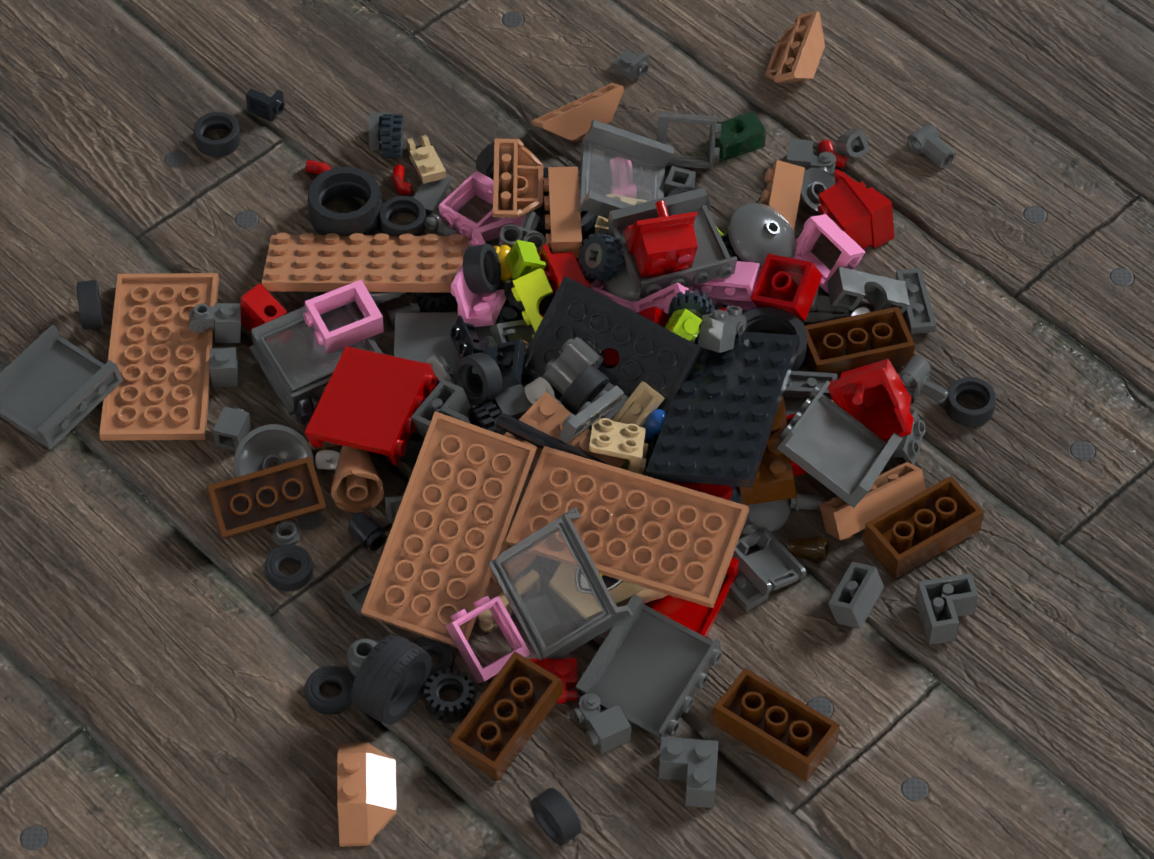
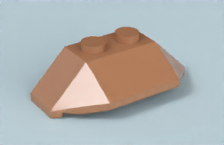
[765,10,825,83]
[532,83,624,142]
[493,139,543,218]
[337,742,397,847]

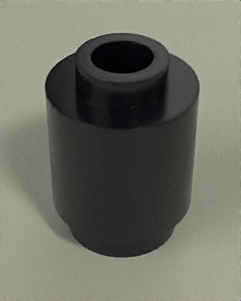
[348,512,387,551]

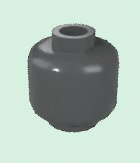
[347,639,377,677]

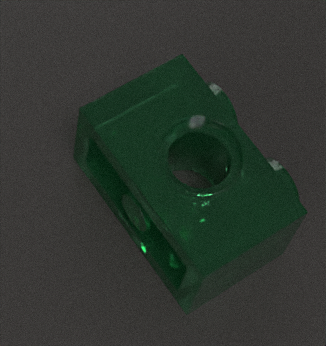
[715,111,766,161]

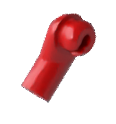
[818,140,847,169]
[305,160,331,174]
[392,165,412,196]

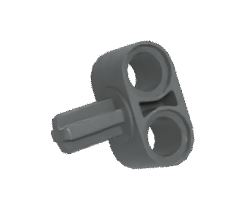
[499,212,546,252]
[898,356,949,406]

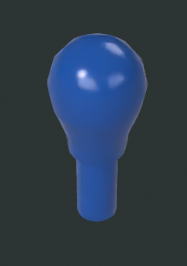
[643,409,667,443]

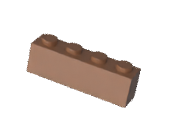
[761,160,805,232]
[543,167,582,258]
[820,462,926,541]

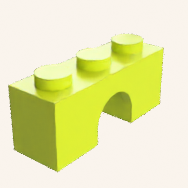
[511,268,553,337]

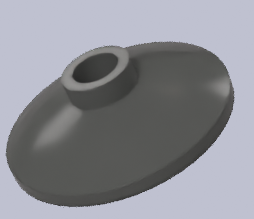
[800,168,835,214]

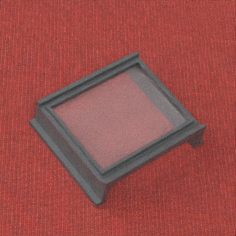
[578,120,674,219]
[249,303,383,416]
[489,508,633,660]

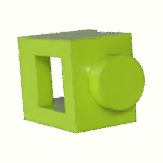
[505,240,546,279]
[665,308,702,341]

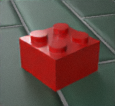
[750,253,823,321]

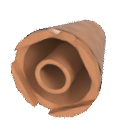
[330,446,384,513]

